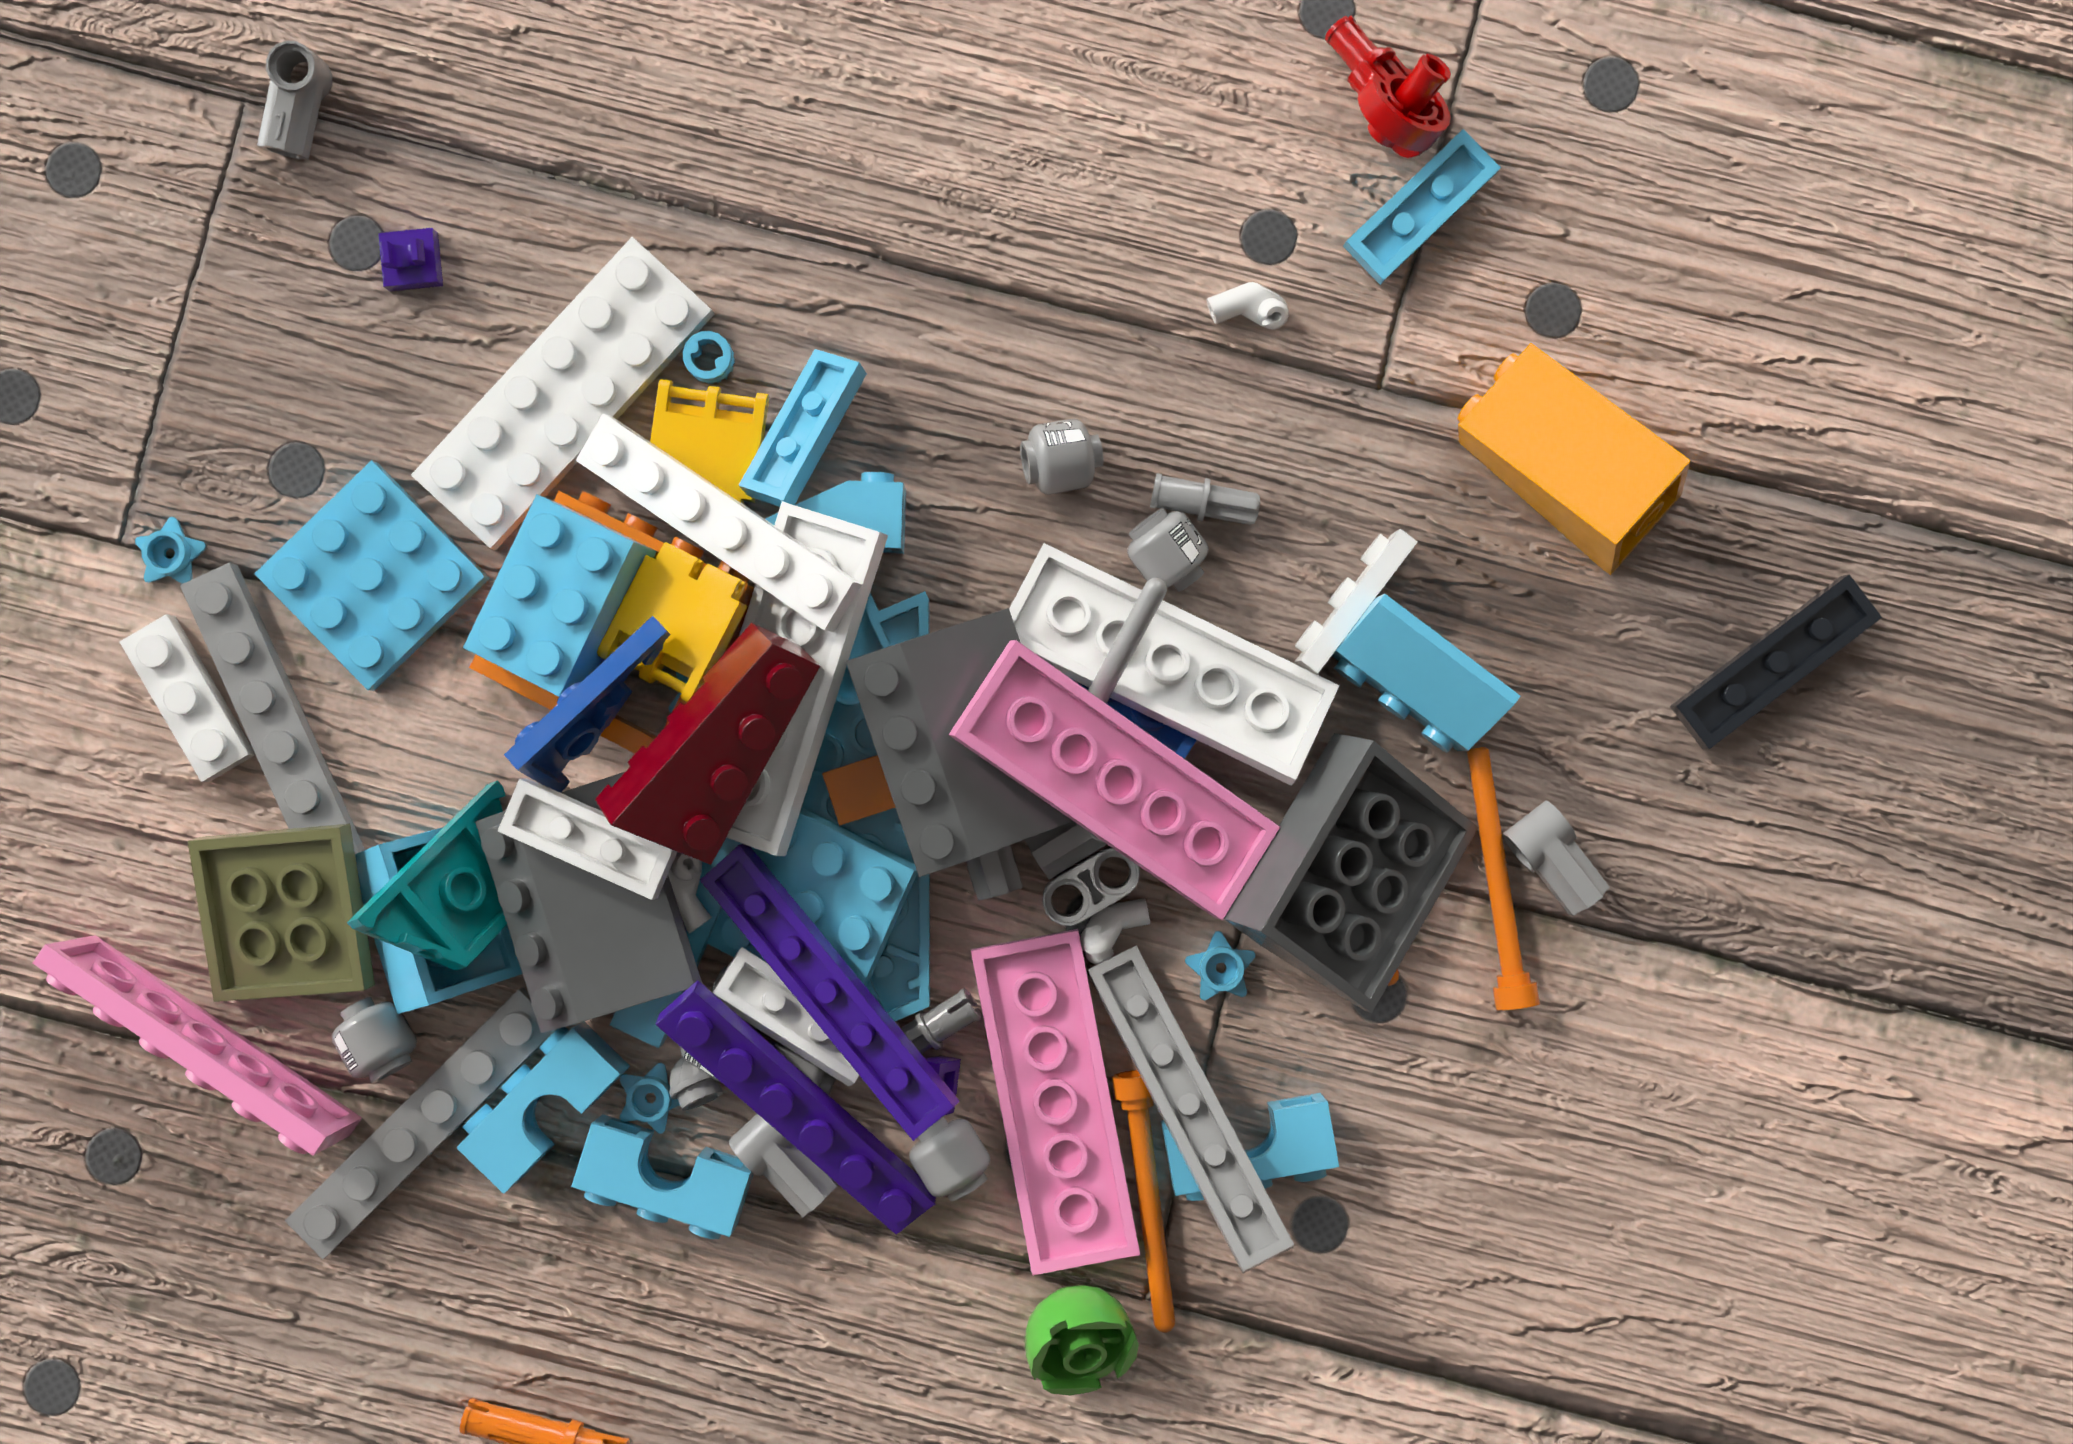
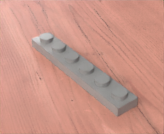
[180,563,365,854]
[1088,946,1294,1273]
[285,987,557,1260]

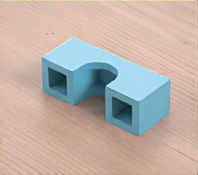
[456,1021,630,1194]
[1161,1093,1339,1201]
[571,1114,754,1239]

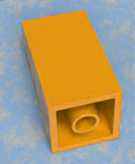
[1457,343,1691,576]

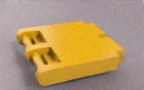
[650,379,769,505]
[597,542,747,703]

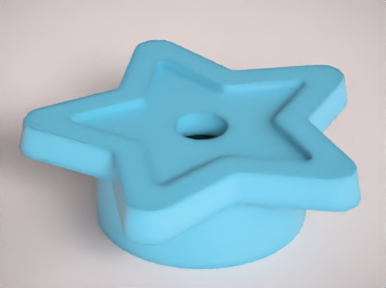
[135,517,207,584]
[1185,931,1255,1000]
[619,1063,680,1134]

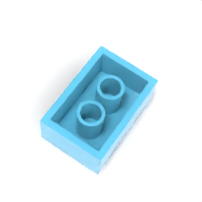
[463,494,657,697]

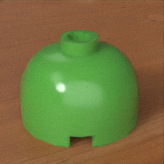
[1024,1285,1139,1396]

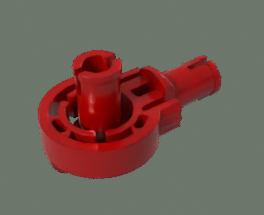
[1325,15,1451,158]

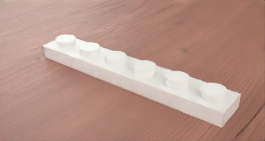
[576,414,862,633]

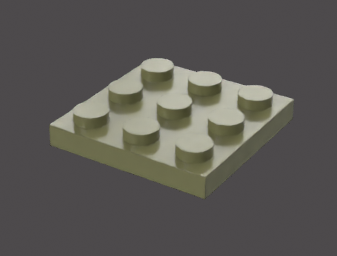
[188,823,375,1002]

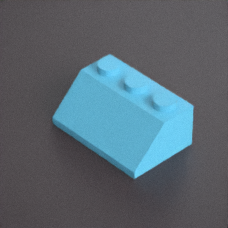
[1332,594,1521,753]
[355,827,522,1014]

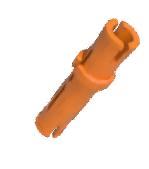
[459,1398,630,1444]

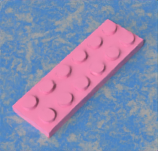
[949,640,1280,920]
[971,929,1140,1276]
[32,935,362,1156]

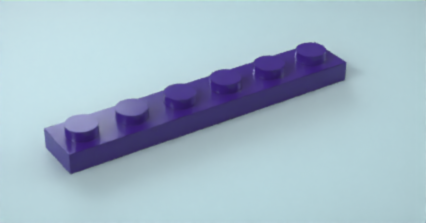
[700,843,960,1141]
[655,980,936,1235]

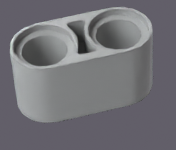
[1043,846,1140,926]

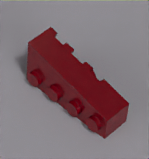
[595,623,821,865]

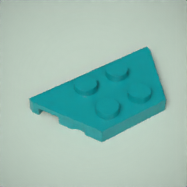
[347,780,507,970]

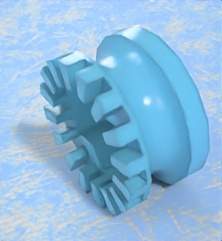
[683,331,735,384]

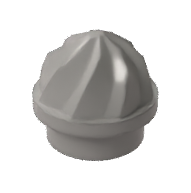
[669,1057,723,1111]

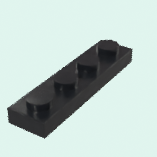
[1670,574,1883,750]

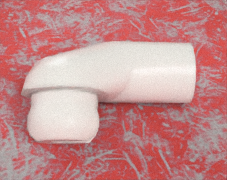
[1206,282,1289,330]
[668,852,712,934]
[1080,898,1150,964]

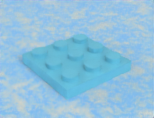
[254,460,490,691]
[707,807,918,988]

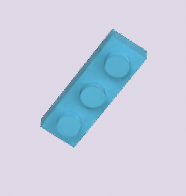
[1343,129,1501,285]
[739,349,867,507]

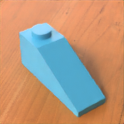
[765,472,906,554]

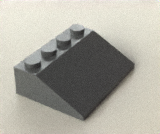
[846,608,1073,877]
[1224,733,1479,1013]
[475,772,702,1033]

